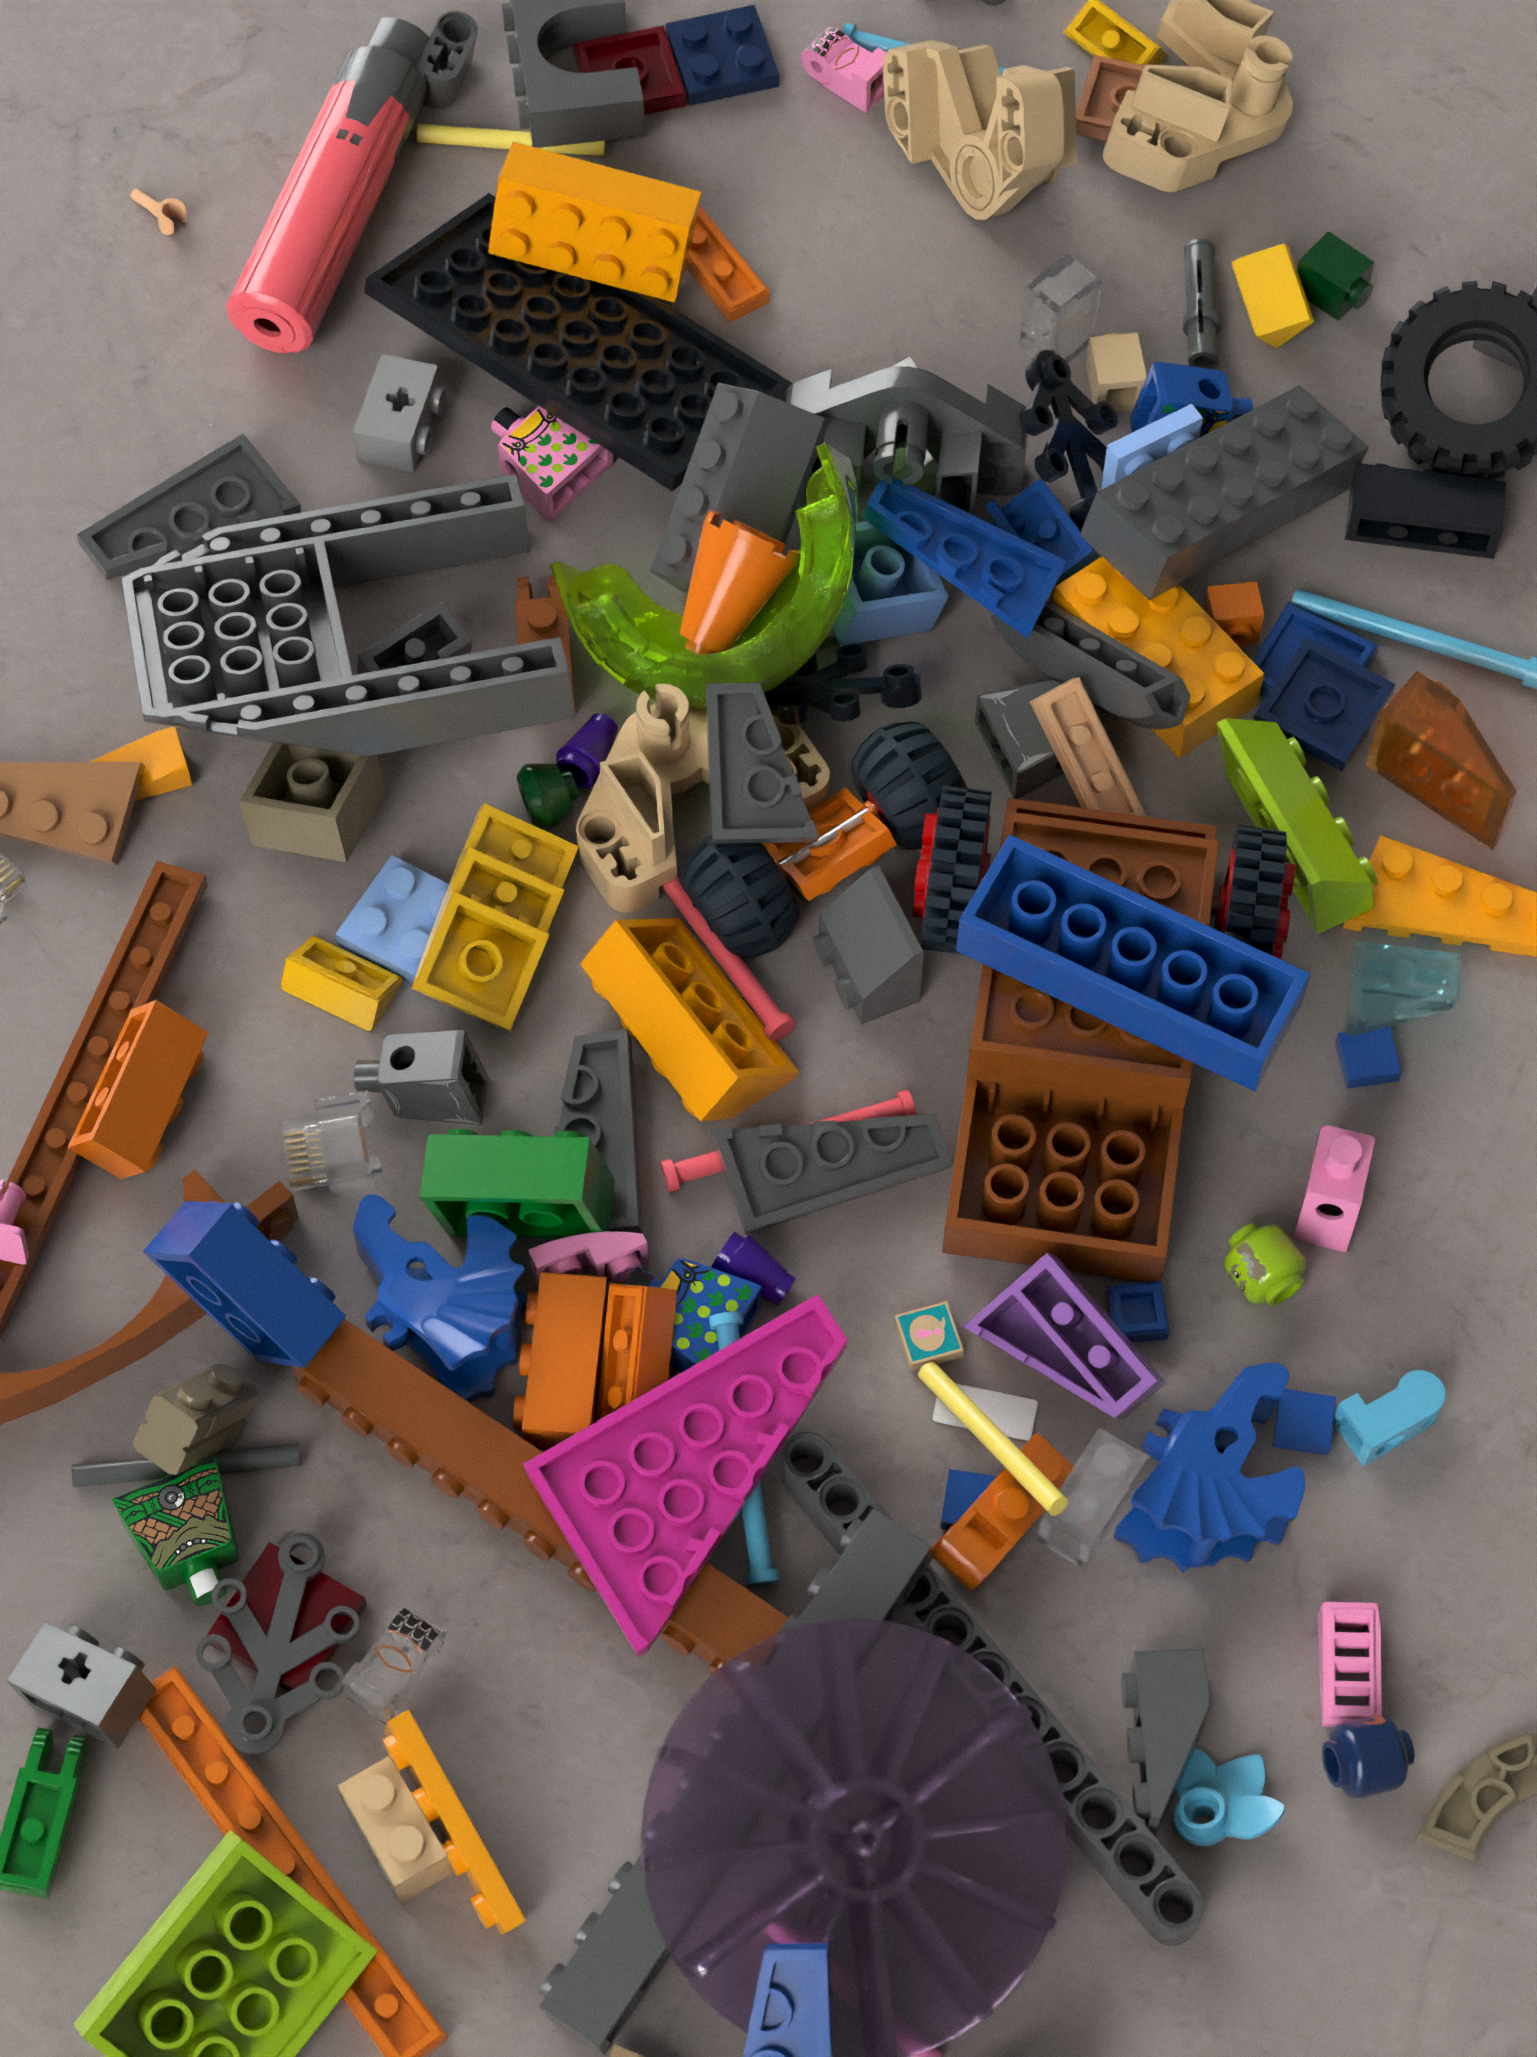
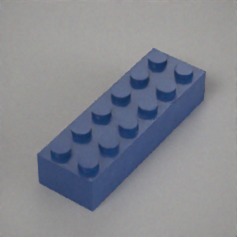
[956,834,1311,1091]

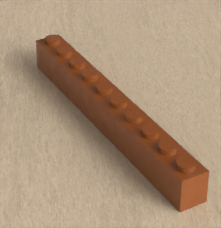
[293,1319,789,1688]

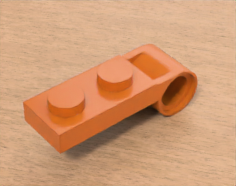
[932,1432,1078,1592]

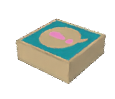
[894,1301,964,1372]

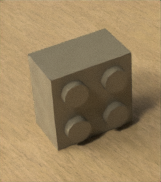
[239,743,387,863]

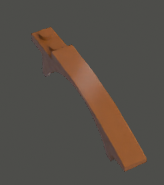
[0,1169,299,1425]

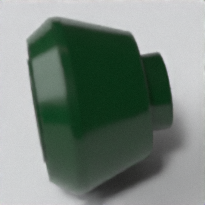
[516,763,579,831]

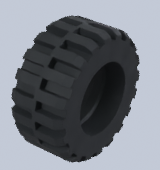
[1380,281,1537,480]

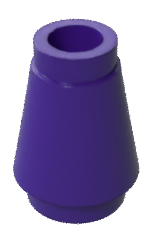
[556,713,618,789]
[711,1231,796,1306]

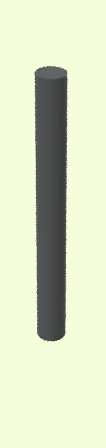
[72,1443,301,1487]

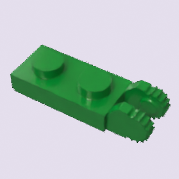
[0,1727,88,1899]

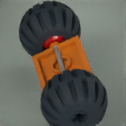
[679,721,967,959]

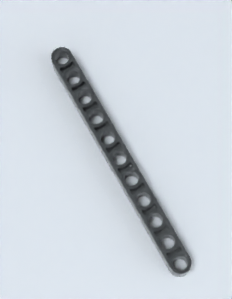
[781,1431,1204,1946]

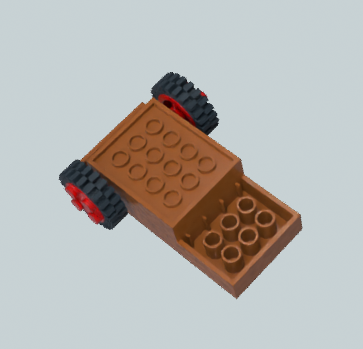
[912,785,1296,1282]

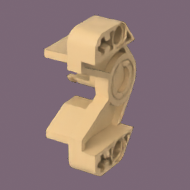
[1103,0,1293,192]
[883,40,1077,220]
[576,684,830,913]

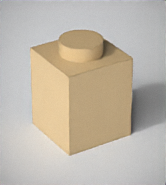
[1086,332,1147,412]

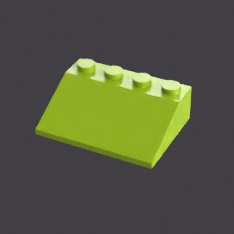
[73,1830,378,2057]

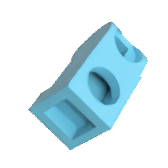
[1333,1370,1446,1467]

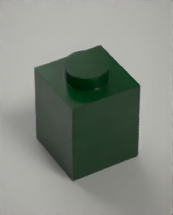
[1297,231,1374,321]

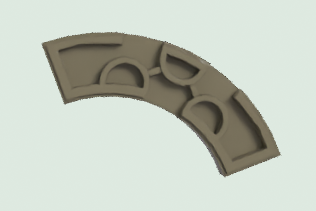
[1417,1732,1537,1861]

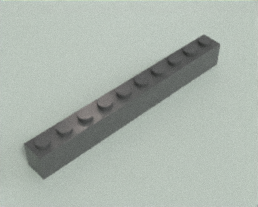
[539,1509,933,2055]

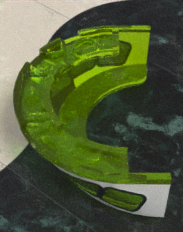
[550,443,859,708]

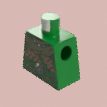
[112,1457,239,1606]

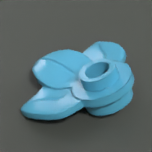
[1174,1748,1285,1846]

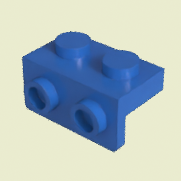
[985,478,1099,594]

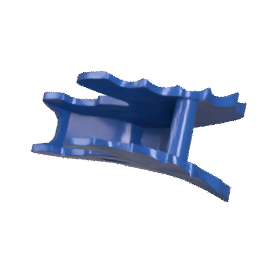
[353,1194,527,1403]
[1113,1362,1305,1573]

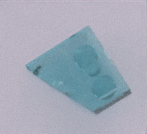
[1346,941,1460,1036]

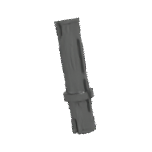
[1183,239,1222,369]

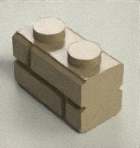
[132,1364,259,1475]

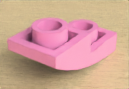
[528,1231,648,1287]

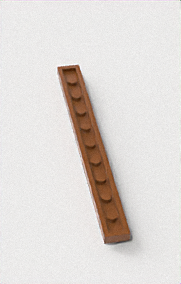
[0,860,208,1338]

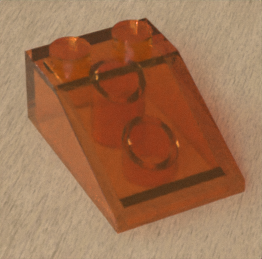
[1365,671,1517,851]

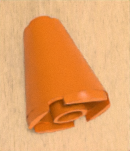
[679,509,801,660]

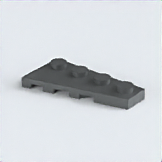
[77,433,301,580]
[531,1029,643,1247]
[711,1114,953,1235]

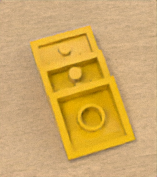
[411,803,579,1032]

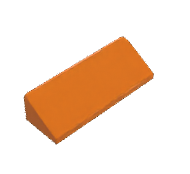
[595,1283,677,1422]

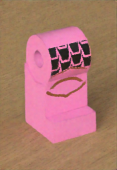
[801,27,886,113]

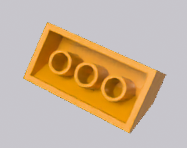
[580,918,800,1122]

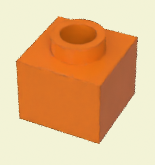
[1203,581,1264,648]

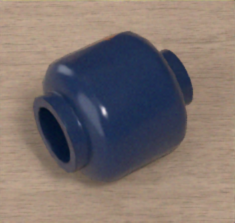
[1322,1715,1415,1798]

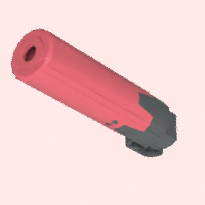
[226,11,478,353]

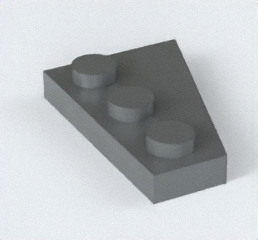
[705,683,819,844]

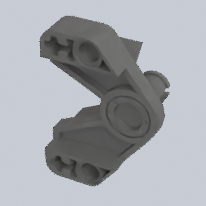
[785,366,1028,516]

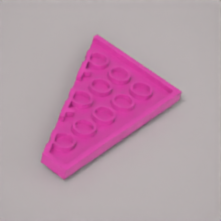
[523,1294,848,1658]

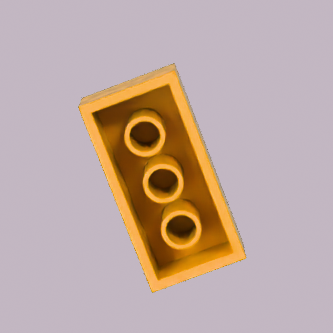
[488,142,702,303]
[1053,556,1264,758]

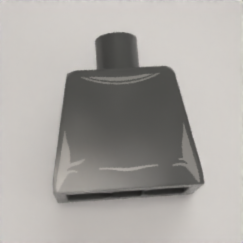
[975,680,1106,799]
[354,1030,489,1125]

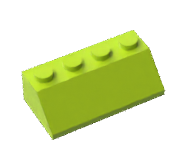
[1216,718,1378,935]

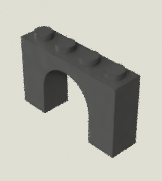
[501,0,645,148]

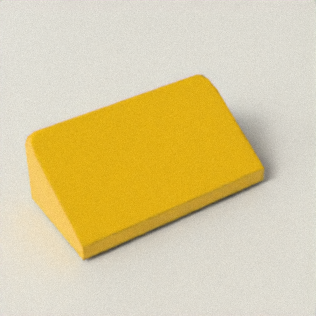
[1063,0,1168,66]
[1232,243,1314,348]
[281,936,403,1031]

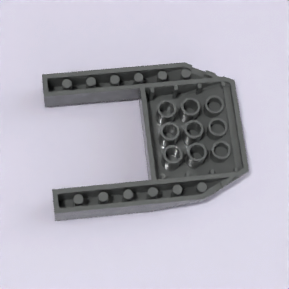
[122,474,575,756]

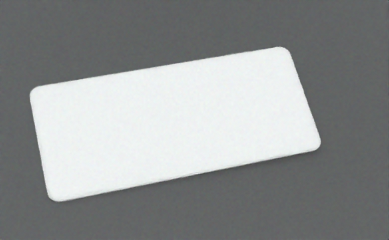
[932,1383,1038,1441]

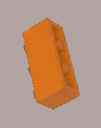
[67,1000,208,1180]
[513,1272,608,1450]

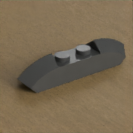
[990,601,1191,729]

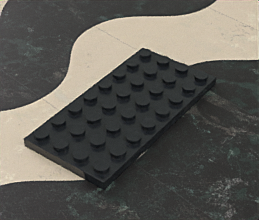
[364,193,792,492]

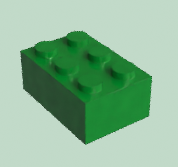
[419,1129,615,1239]

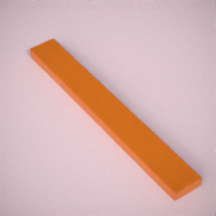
[138,1666,448,2057]

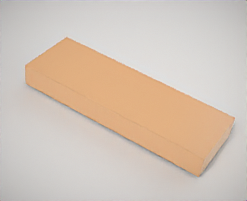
[1030,677,1146,817]

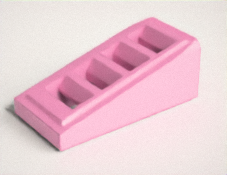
[1317,1602,1382,1727]

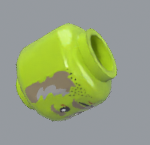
[1224,1223,1306,1307]

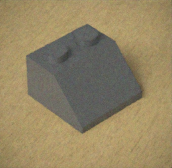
[814,866,924,1024]

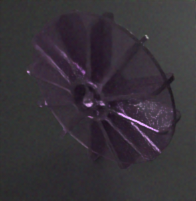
[640,1619,1070,2057]

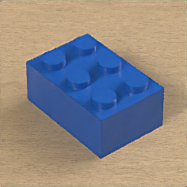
[143,1201,346,1368]

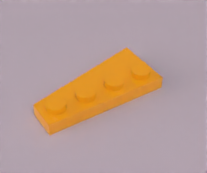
[1342,835,1537,957]
[382,1709,526,1935]

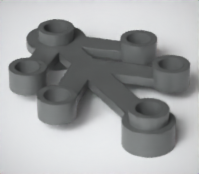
[196,1533,360,1755]

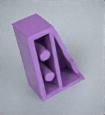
[963,1253,1166,1419]

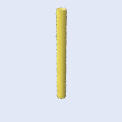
[417,124,606,157]
[918,1361,1068,1516]

